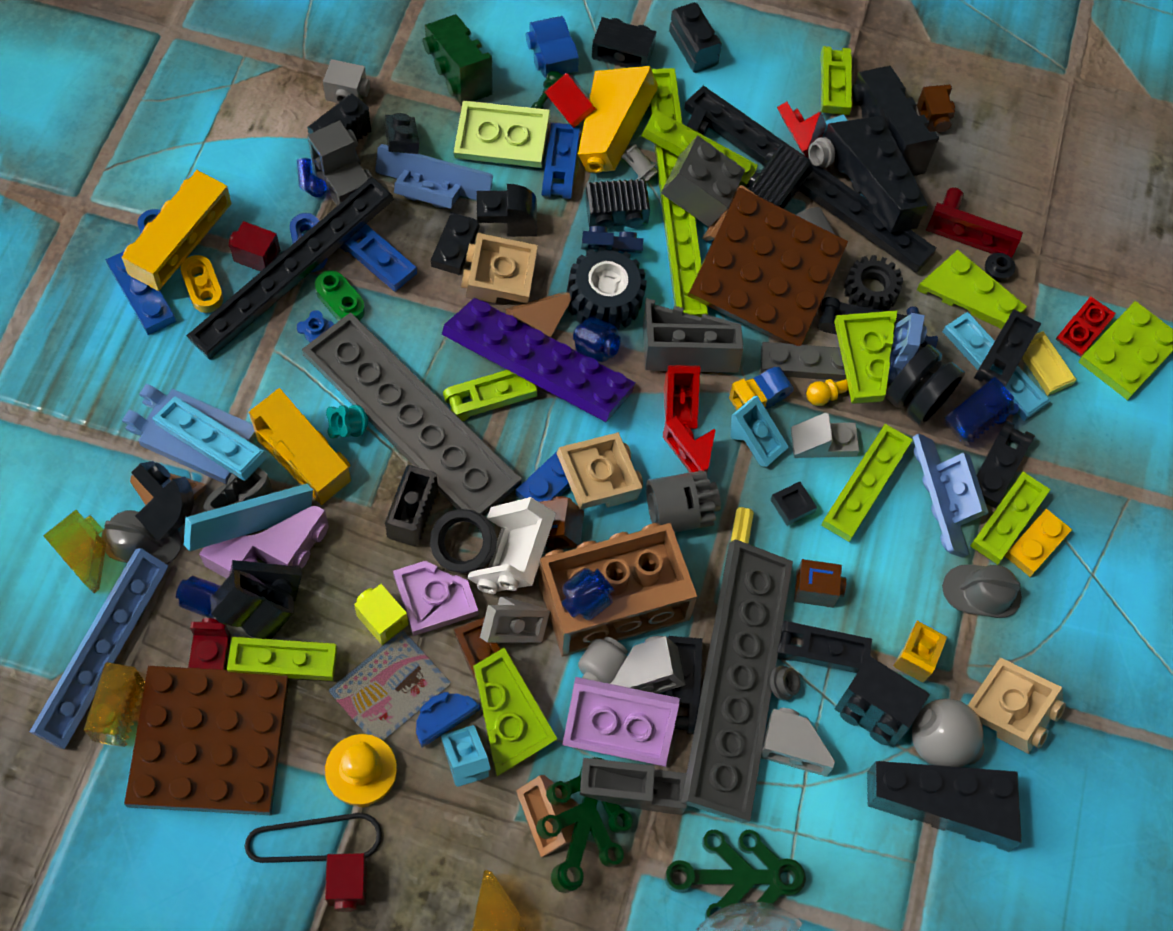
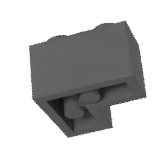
[307,120,373,206]

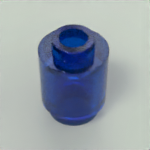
[176,575,220,618]

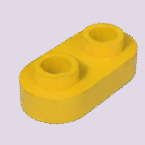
[180,255,223,313]

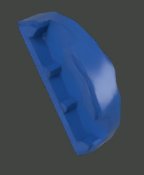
[416,692,480,748]

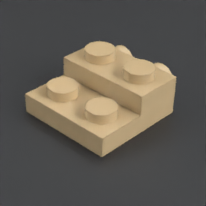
[461,233,538,303]
[557,432,643,510]
[968,658,1066,754]

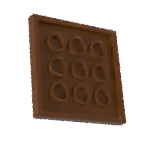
[687,187,848,347]
[124,666,289,816]

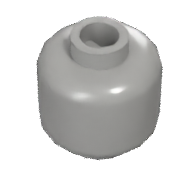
[578,637,628,684]

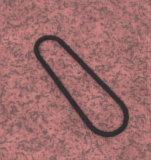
[244,813,382,863]

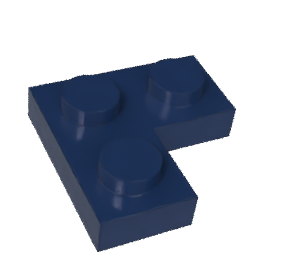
[581,226,644,253]

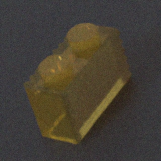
[83,662,145,747]

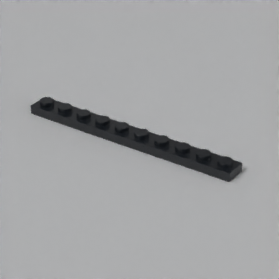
[684,85,937,273]

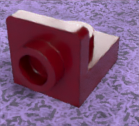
[188,618,231,670]

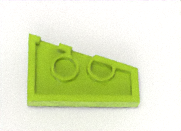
[917,250,1027,329]
[834,310,897,404]
[473,648,557,776]

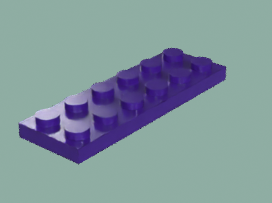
[441,297,636,422]

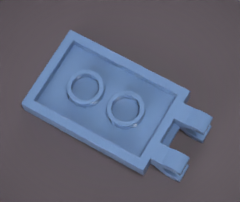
[122,384,256,484]

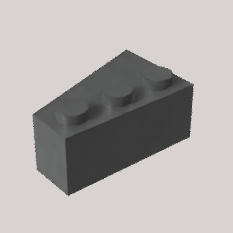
[643,298,743,372]

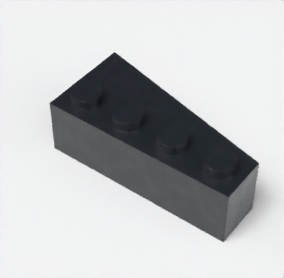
[867,761,1022,852]

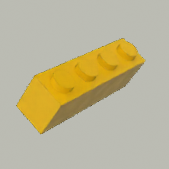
[122,170,232,291]

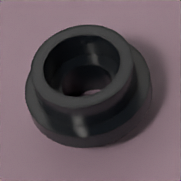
[985,253,1016,282]

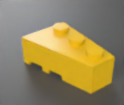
[249,387,351,505]

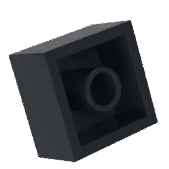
[835,655,930,748]

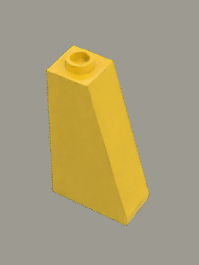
[578,66,658,173]

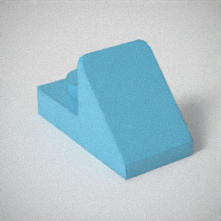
[730,396,789,467]
[441,725,491,786]

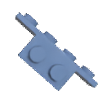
[376,144,493,209]
[913,434,988,558]

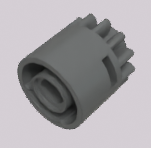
[646,470,721,533]

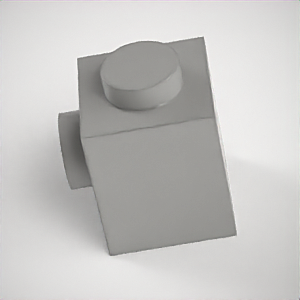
[323,59,370,103]

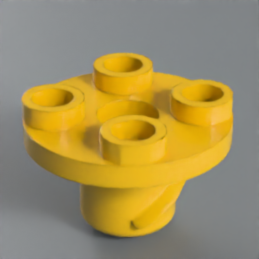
[325,734,397,808]

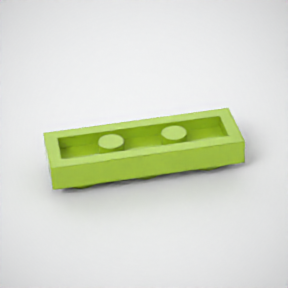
[970,472,1051,565]
[227,637,337,681]

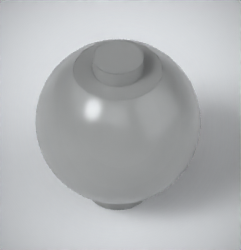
[911,698,984,767]

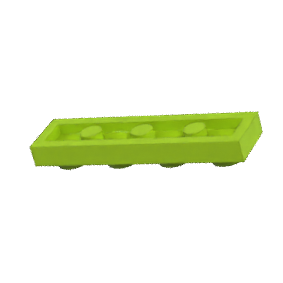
[641,109,758,188]
[821,424,913,542]

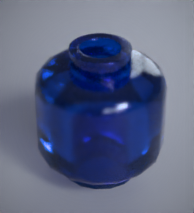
[573,317,621,363]
[561,568,615,621]

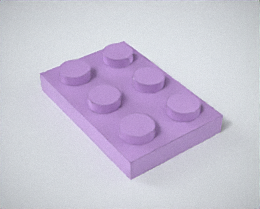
[562,677,680,767]

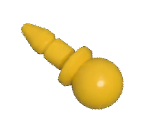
[806,379,849,406]

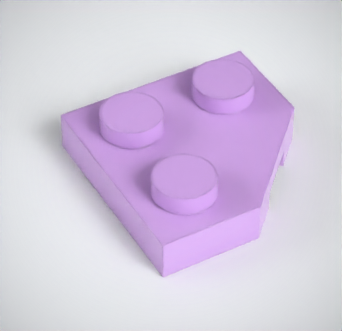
[393,561,479,636]

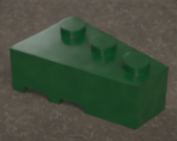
[422,14,492,106]

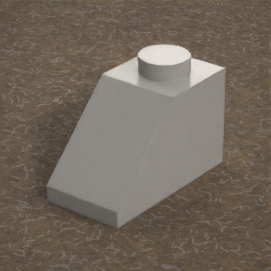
[610,636,685,694]
[761,708,835,777]

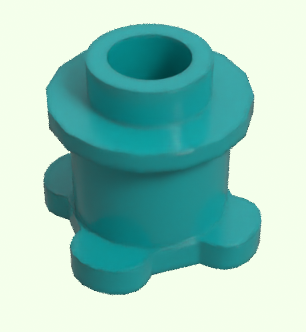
[326,405,368,439]

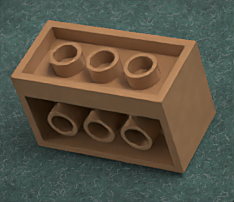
[538,523,697,657]

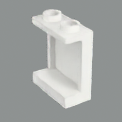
[467,497,556,594]

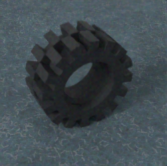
[844,255,903,311]

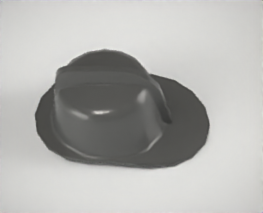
[101,510,182,564]
[942,564,1022,618]

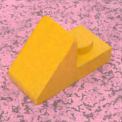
[893,621,947,682]

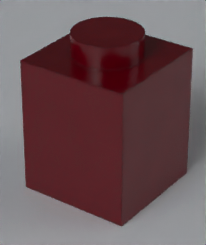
[228,221,281,272]
[325,853,367,912]

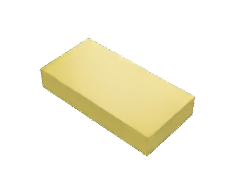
[1022,331,1077,396]

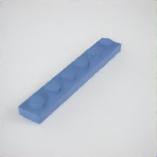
[29,548,168,749]

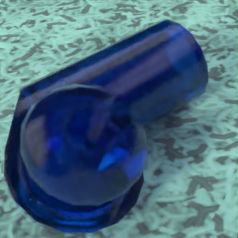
[296,158,327,197]

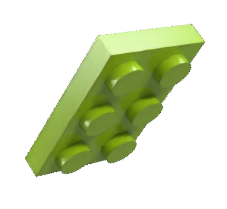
[1078,301,1173,400]

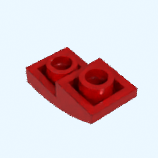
[1056,296,1116,357]

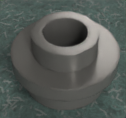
[770,666,800,700]

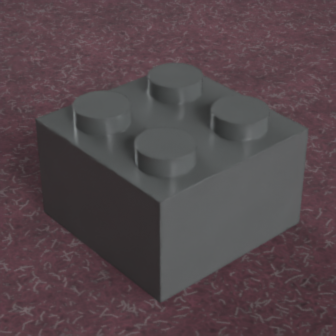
[661,135,745,227]

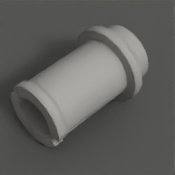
[621,144,658,182]

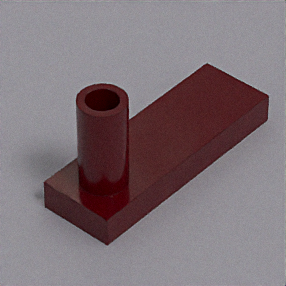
[926,187,1023,258]

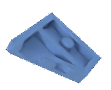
[887,313,927,384]

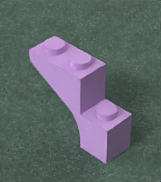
[199,506,328,579]

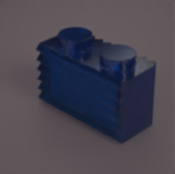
[944,377,1015,447]

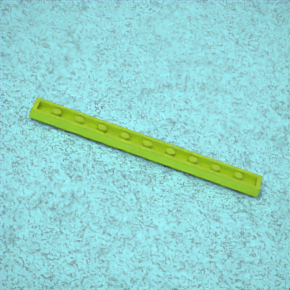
[649,68,708,317]

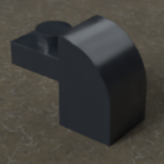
[476,184,538,237]
[131,461,194,541]

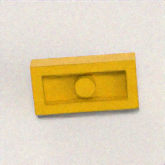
[1005,509,1072,577]

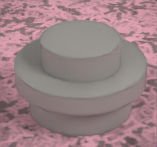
[808,137,835,167]

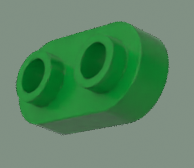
[315,271,365,321]

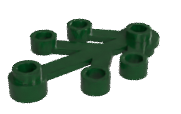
[536,757,633,893]
[665,830,806,927]

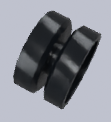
[885,344,965,427]

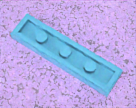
[942,312,1050,421]
[152,396,268,481]
[184,483,313,551]

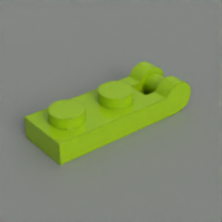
[820,46,852,115]
[443,370,537,421]

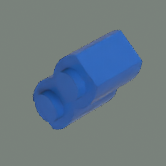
[526,16,579,78]

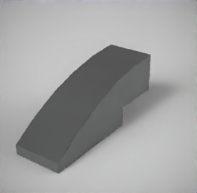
[580,758,686,815]

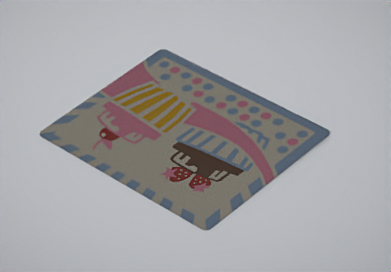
[329,631,450,740]

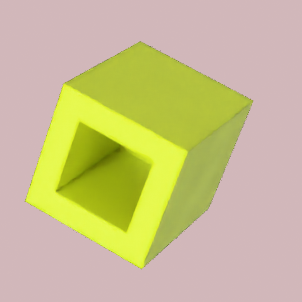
[354,584,409,645]

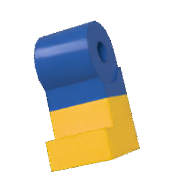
[729,367,794,410]

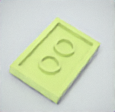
[453,101,550,168]

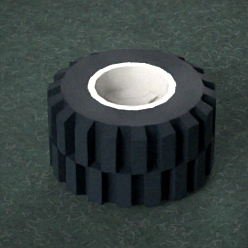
[567,247,647,332]

